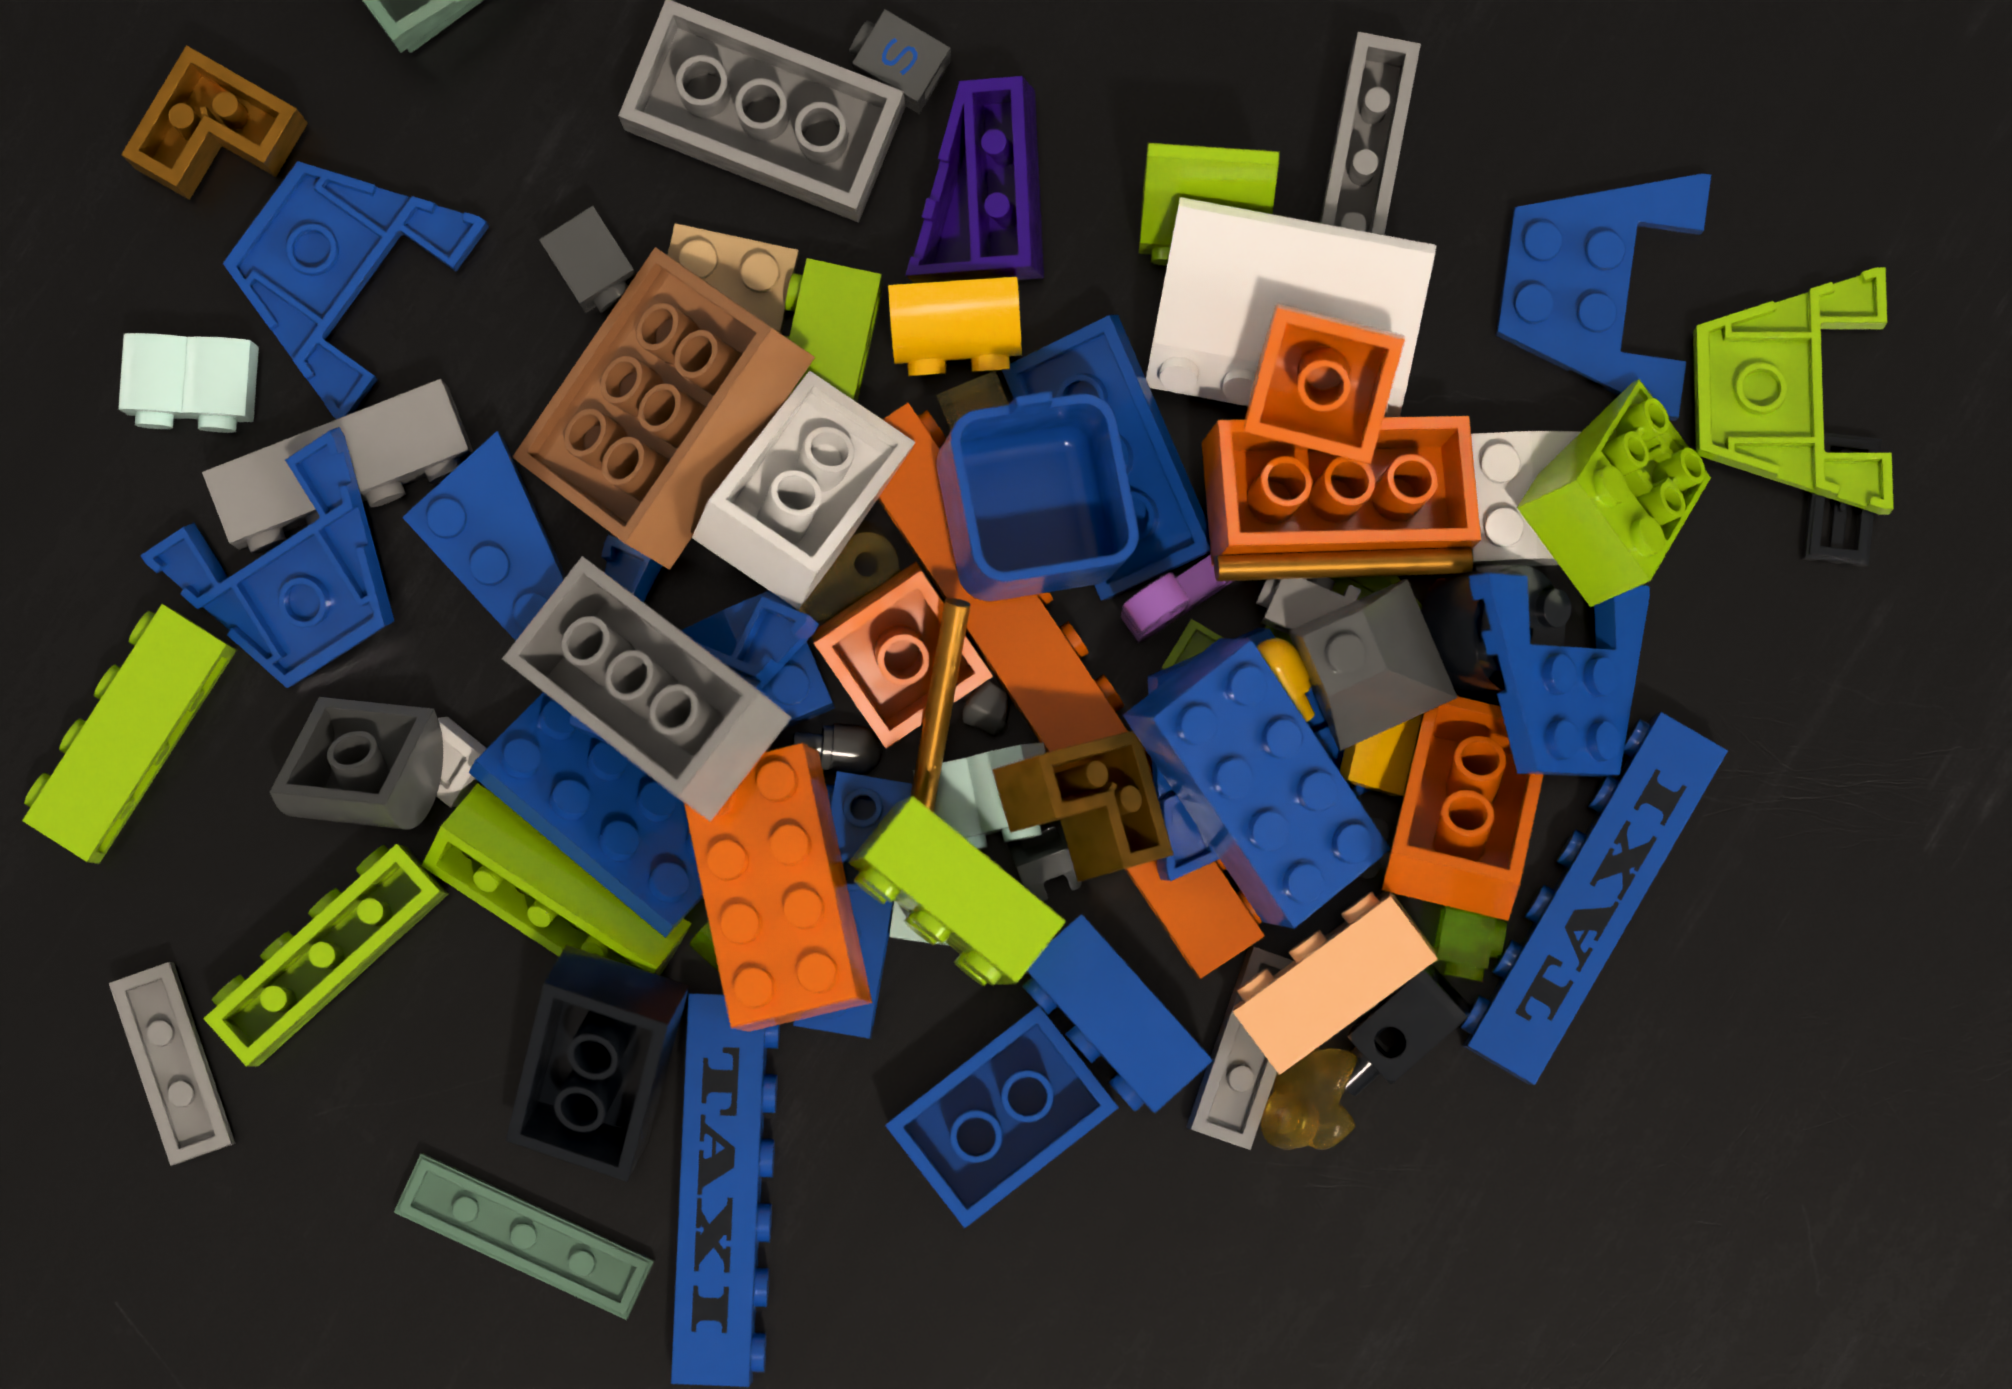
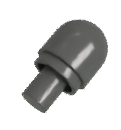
[792,723,882,775]

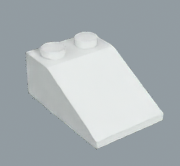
[692,371,916,610]
[1471,431,1581,566]

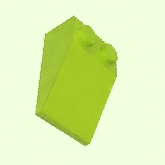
[1139,143,1279,266]

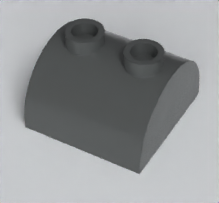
[270,697,443,830]

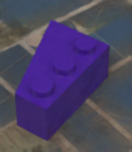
[905,76,1044,283]

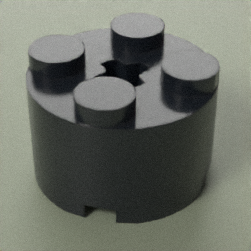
[1421,564,1571,694]

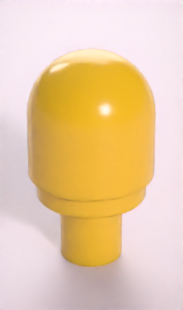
[1256,638,1315,722]

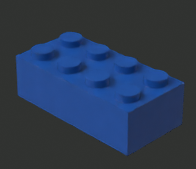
[1123,638,1391,928]

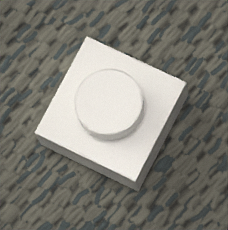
[436,717,487,808]

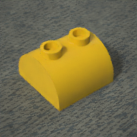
[888,277,1022,376]

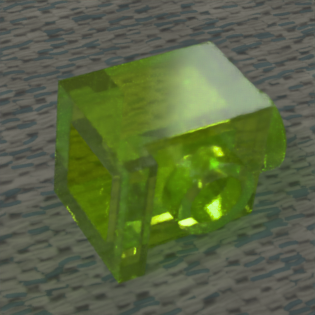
[1433,905,1507,982]

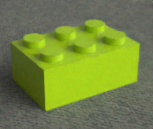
[848,796,1066,986]

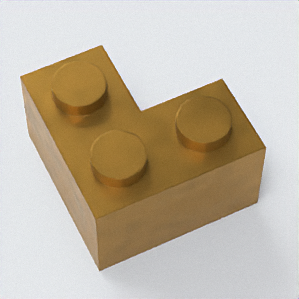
[121,45,308,200]
[993,731,1174,882]

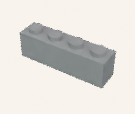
[1319,32,1421,235]
[202,379,474,554]

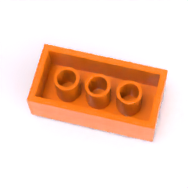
[1202,416,1481,566]
[684,743,872,1032]

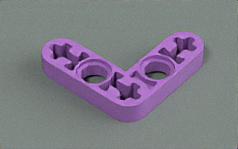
[1121,555,1234,643]

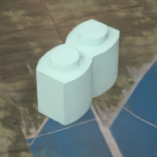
[118,333,259,433]
[913,743,1046,849]

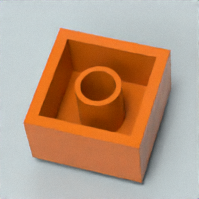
[812,562,993,749]

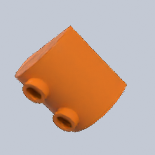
[1244,303,1405,464]

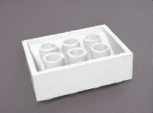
[1146,197,1436,417]

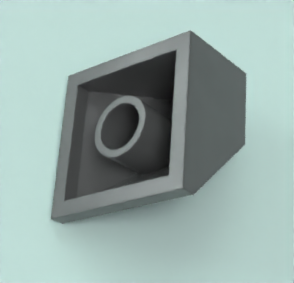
[1288,579,1458,751]

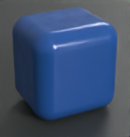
[936,391,1139,601]

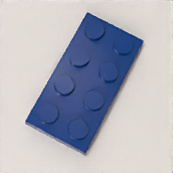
[1002,315,1210,601]
[468,692,704,938]

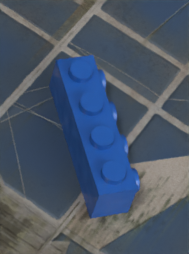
[793,771,912,1039]

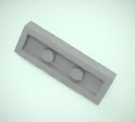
[1186,946,1293,1150]
[109,962,236,1166]

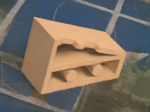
[1233,891,1437,1075]

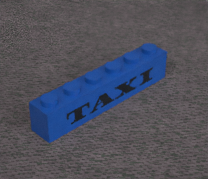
[1460,712,1728,1085]
[671,993,780,1387]

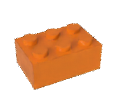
[1382,696,1543,921]

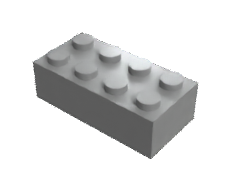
[618,0,906,223]
[502,556,791,822]

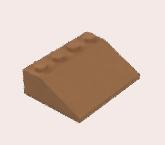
[512,247,815,570]

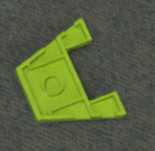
[1693,267,1894,515]

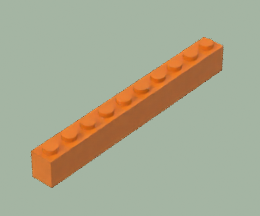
[878,403,1265,980]

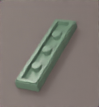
[394,1153,655,1320]

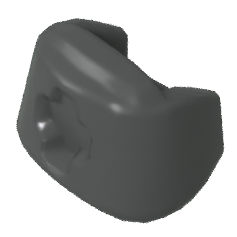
[960,680,1010,736]

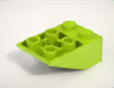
[1517,379,1711,607]

